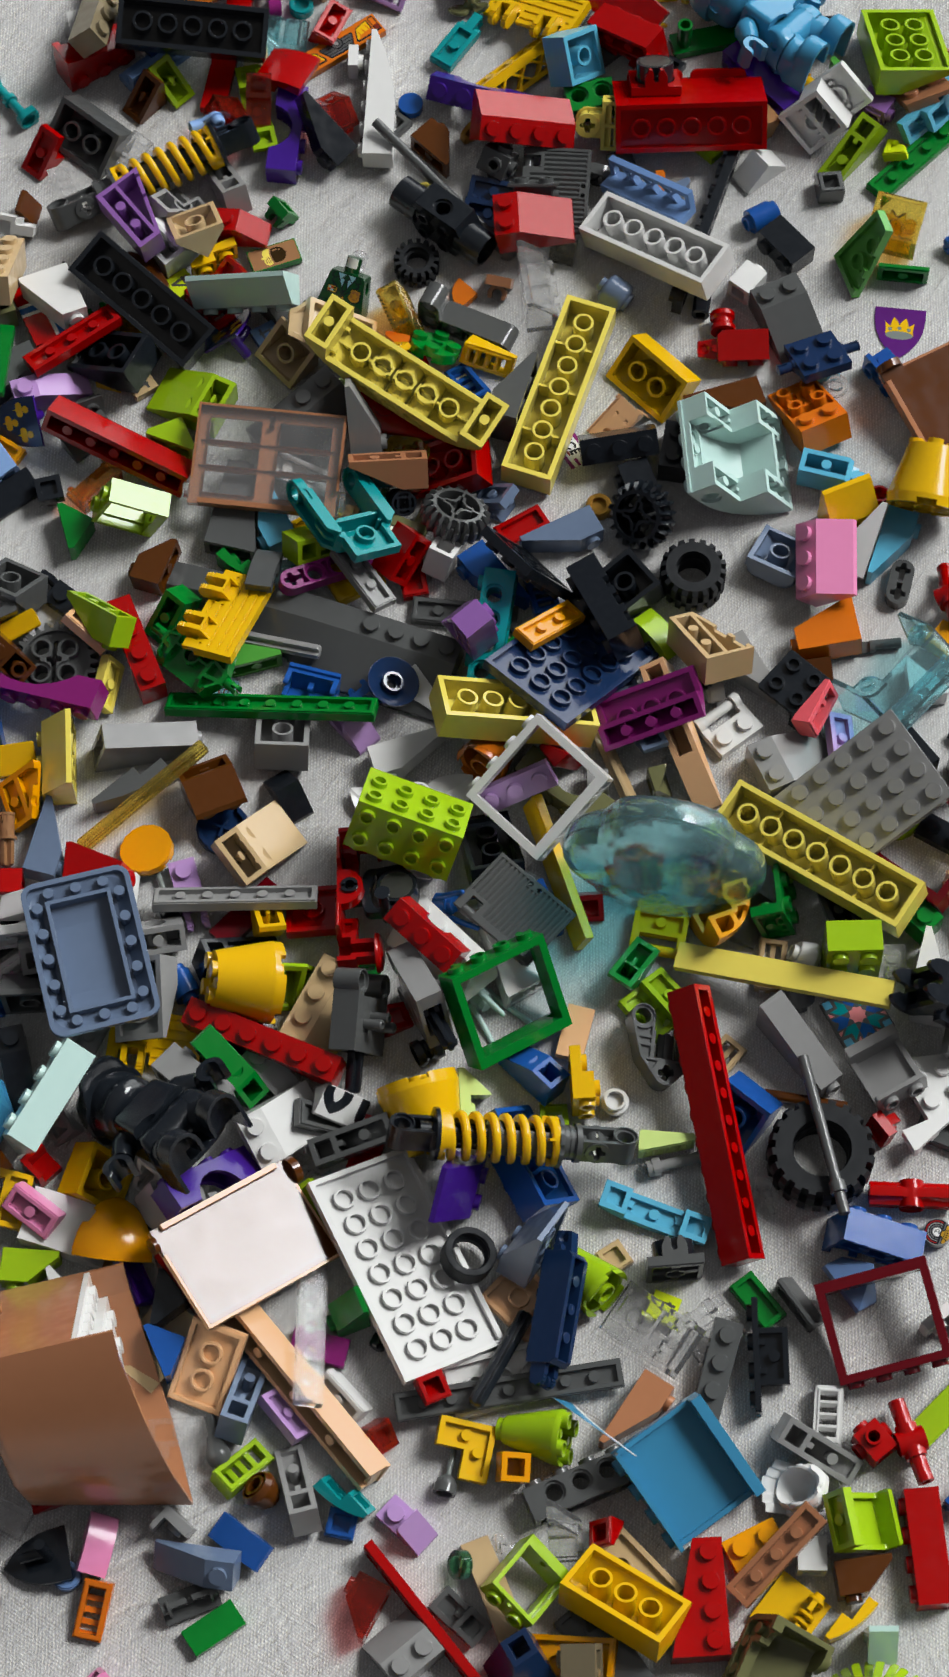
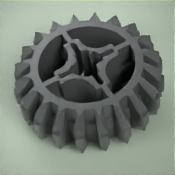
[420,485,491,545]

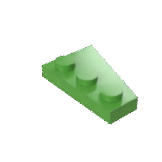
[834,210,894,298]

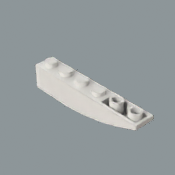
[358,29,397,168]

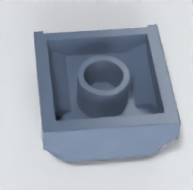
[745,524,796,588]

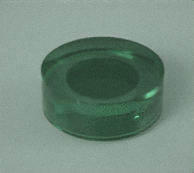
[447,1550,473,1580]

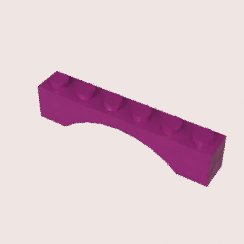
[0,673,109,721]

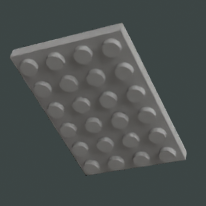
[773,709,949,855]

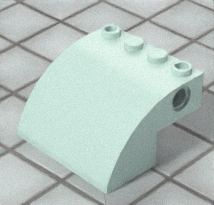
[676,391,793,515]

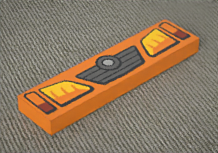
[306,14,386,81]

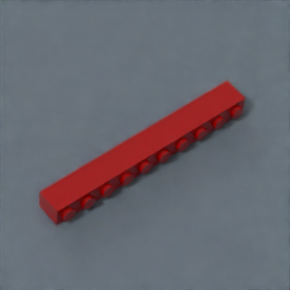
[667,984,765,1267]

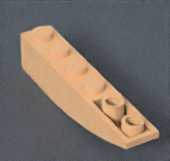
[639,656,723,817]

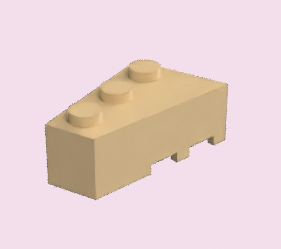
[667,611,754,685]

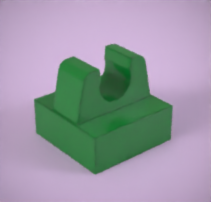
[264,196,300,230]

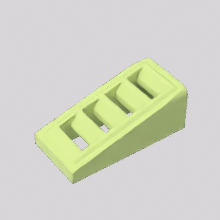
[637,1130,696,1158]

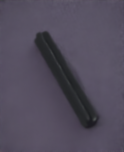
[469,1310,532,1409]

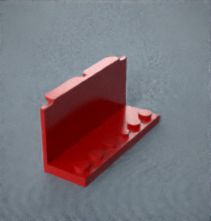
[612,67,768,154]

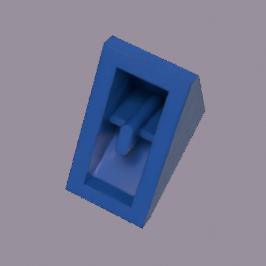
[143,1323,186,1384]

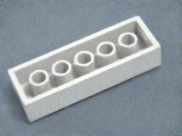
[578,191,736,301]

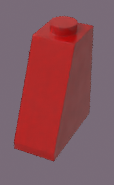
[62,841,136,887]

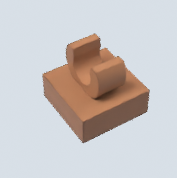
[485,274,515,301]

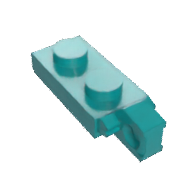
[430,12,483,73]

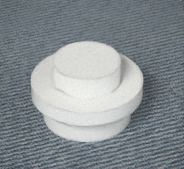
[601,1088,629,1116]

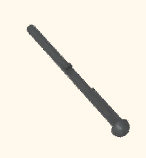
[372,118,517,261]

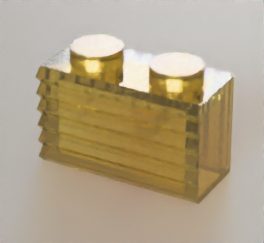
[376,280,425,338]

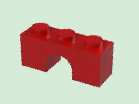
[383,896,471,973]

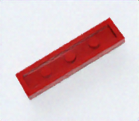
[22,304,123,378]

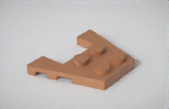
[891,47,949,113]

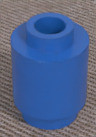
[742,200,781,234]
[175,963,200,1006]

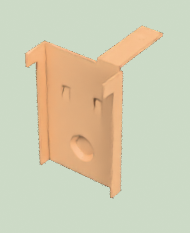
[587,393,651,434]

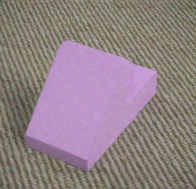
[327,721,381,756]
[375,1494,438,1557]

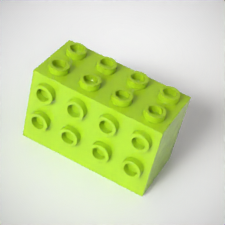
[343,767,474,882]

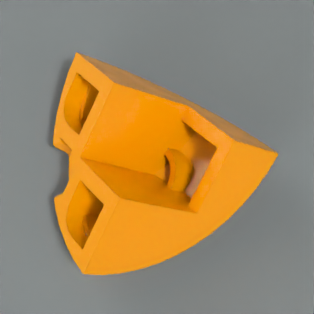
[689,878,750,947]
[71,1197,152,1262]

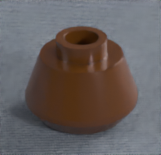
[242,1471,280,1510]

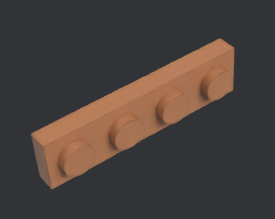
[726,1501,828,1608]

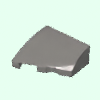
[148,187,205,217]

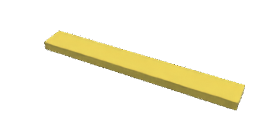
[673,942,896,1010]

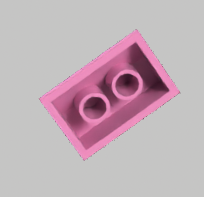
[796,518,857,607]

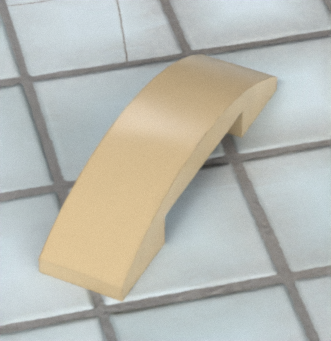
[460,1535,519,1644]

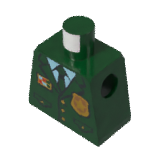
[318,255,371,317]

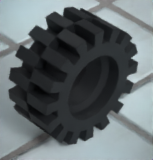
[394,238,440,288]

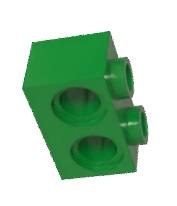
[563,76,615,122]

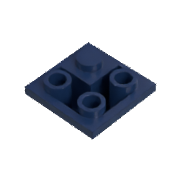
[483,1627,557,1677]

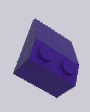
[428,1150,489,1223]

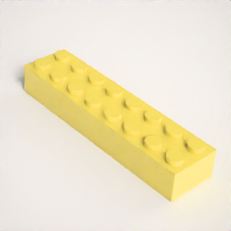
[501,294,616,495]
[710,779,928,938]

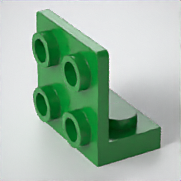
[750,863,799,939]

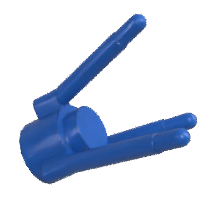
[432,889,480,931]

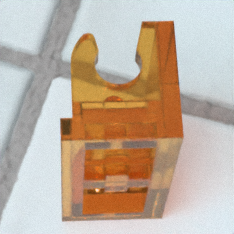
[66,460,124,515]

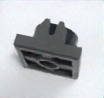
[645,1235,705,1284]

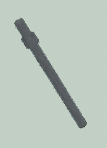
[798,1054,850,1216]

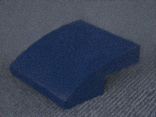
[465,175,513,228]

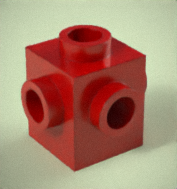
[851,1418,898,1469]

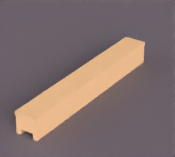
[222,1304,390,1491]

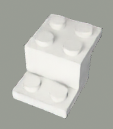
[778,60,874,155]

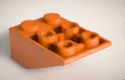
[767,380,852,453]

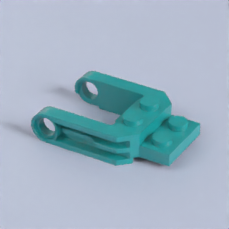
[286,467,402,563]

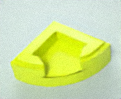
[882,139,908,162]

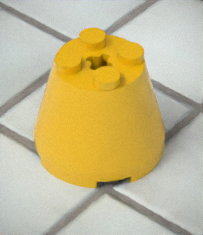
[886,437,949,517]
[200,941,287,1025]
[376,1067,460,1158]

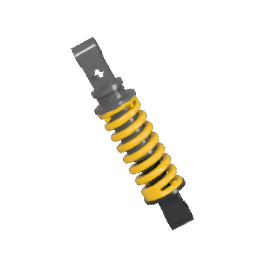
[47,115,261,232]
[385,1107,639,1169]

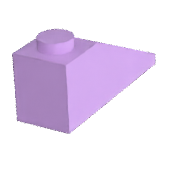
[9,373,93,411]

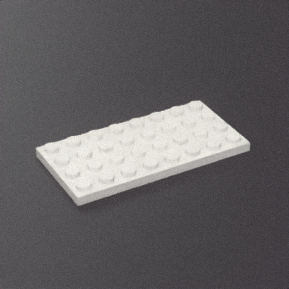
[306,1150,504,1386]

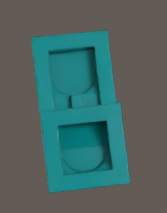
[313,1474,376,1518]

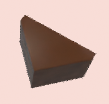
[122,68,167,125]

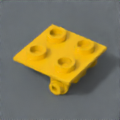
[749,1571,831,1634]

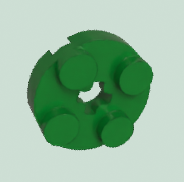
[409,329,461,365]

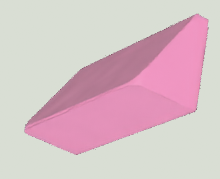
[1,1181,66,1240]

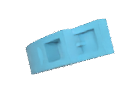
[896,76,949,145]

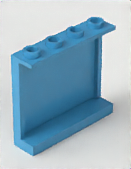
[610,1392,766,1553]

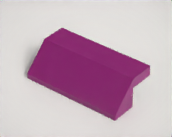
[595,665,706,752]

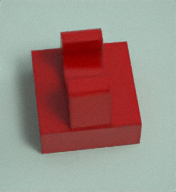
[864,1110,901,1149]

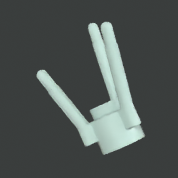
[469,987,532,1043]

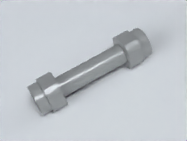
[645,1149,701,1177]

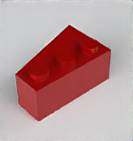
[587,2,669,69]

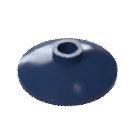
[367,657,419,707]

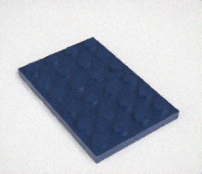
[482,600,659,731]

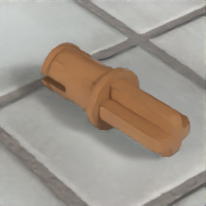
[0,812,17,867]

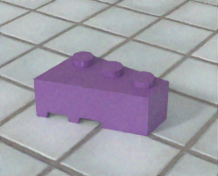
[95,167,166,262]
[441,598,499,661]

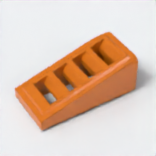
[72,1577,116,1643]

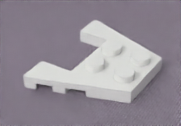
[902,1054,949,1156]

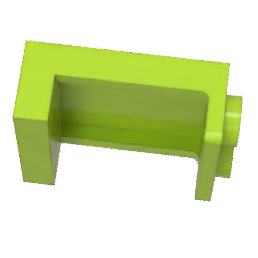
[822,1487,903,1553]

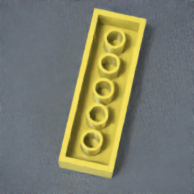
[429,675,600,748]

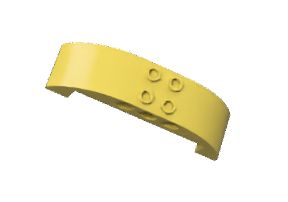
[304,293,510,450]

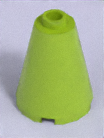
[552,1247,627,1317]

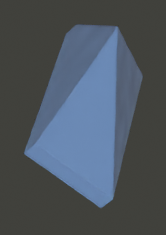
[822,1256,877,1313]

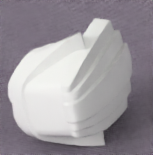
[760,1459,829,1518]

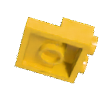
[568,1045,601,1119]

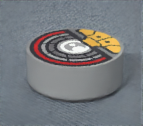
[923,1218,949,1248]

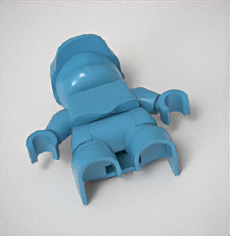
[689,0,855,93]

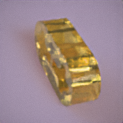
[384,435,430,459]

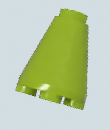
[495,1409,579,1467]

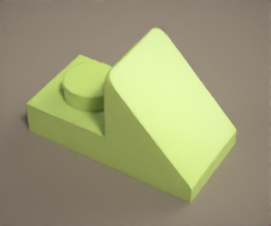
[456,1067,492,1115]

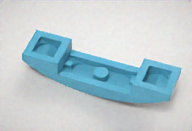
[598,1179,712,1246]

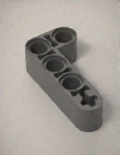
[418,281,519,352]

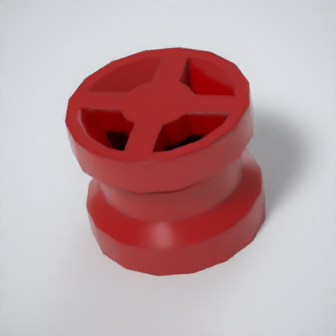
[710,308,736,337]

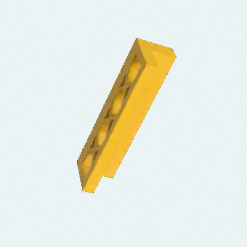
[475,35,548,92]

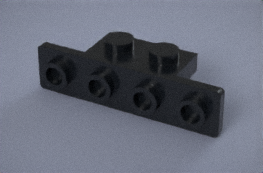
[746,1297,790,1415]

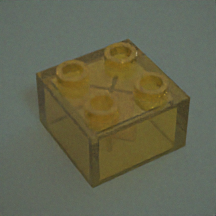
[871,191,928,261]

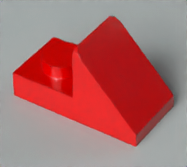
[21,124,65,181]

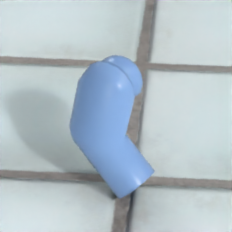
[188,111,225,132]

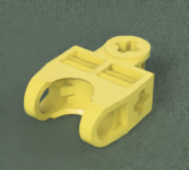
[575,95,616,151]

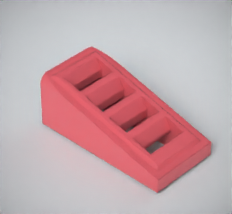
[791,679,839,738]

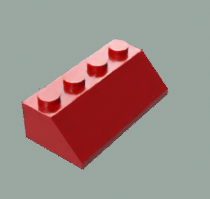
[469,89,576,149]

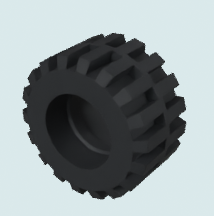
[659,538,726,612]

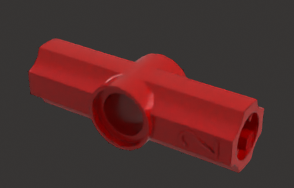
[868,1178,949,1213]

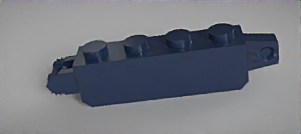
[526,1230,588,1391]

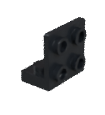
[758,650,833,730]

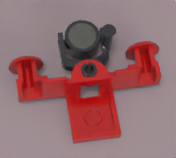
[286,827,420,973]

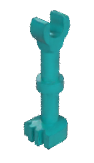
[0,79,40,129]

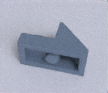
[476,483,520,523]

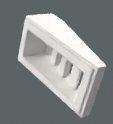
[812,1385,844,1447]

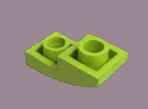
[634,608,677,661]

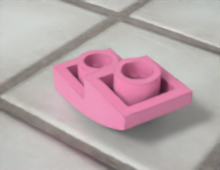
[75,1511,119,1579]

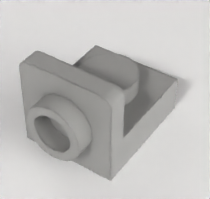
[148,1505,197,1539]

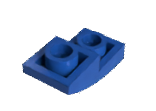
[208,1511,274,1572]

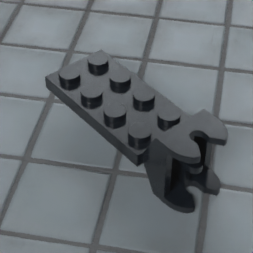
[889,958,949,1028]

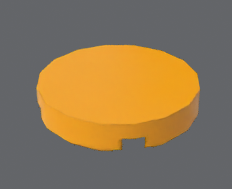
[120,825,174,876]

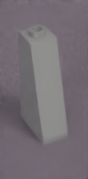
[92,721,202,772]
[756,990,843,1097]

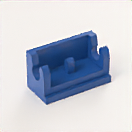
[281,662,342,697]

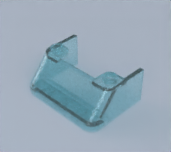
[831,611,949,730]

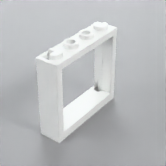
[466,713,614,861]

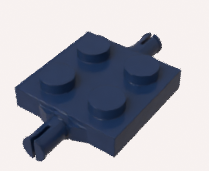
[775,330,860,384]

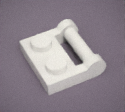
[693,692,764,760]

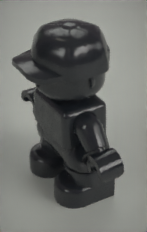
[76,1055,253,1195]

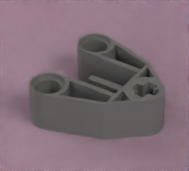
[625,1003,683,1091]

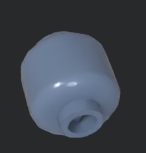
[596,274,635,312]

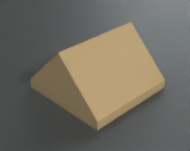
[166,201,224,257]
[254,316,319,389]

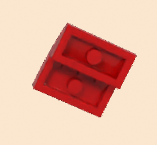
[252,48,321,96]

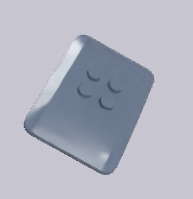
[21,865,160,1038]

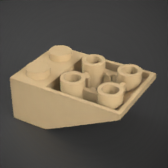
[211,799,308,886]

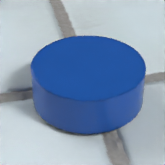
[398,93,423,119]

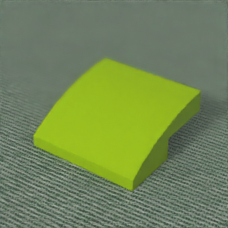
[617,966,681,1044]

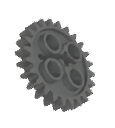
[19,621,99,684]

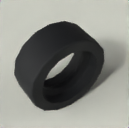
[440,1227,497,1285]

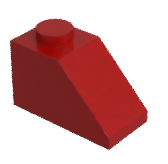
[217,208,272,248]

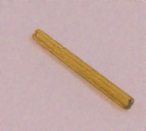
[77,740,209,849]

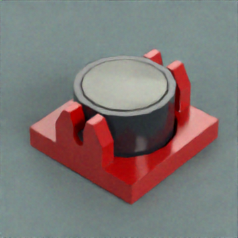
[628,53,682,97]

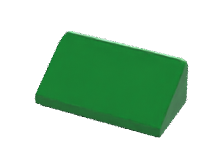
[876,263,930,285]

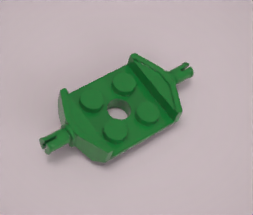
[151,621,242,698]

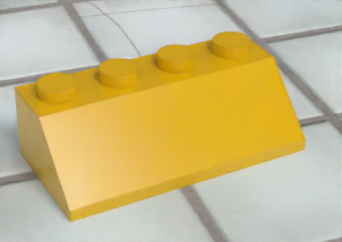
[558,1543,692,1663]

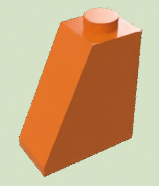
[790,597,862,659]

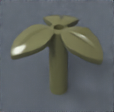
[448,0,490,16]

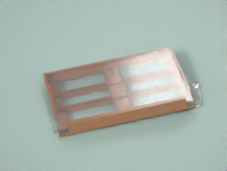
[182,402,348,519]

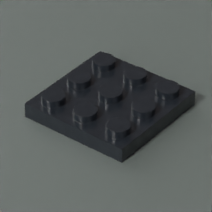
[480,525,574,601]

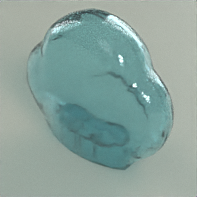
[562,795,767,917]

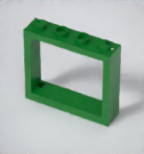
[438,929,572,1071]

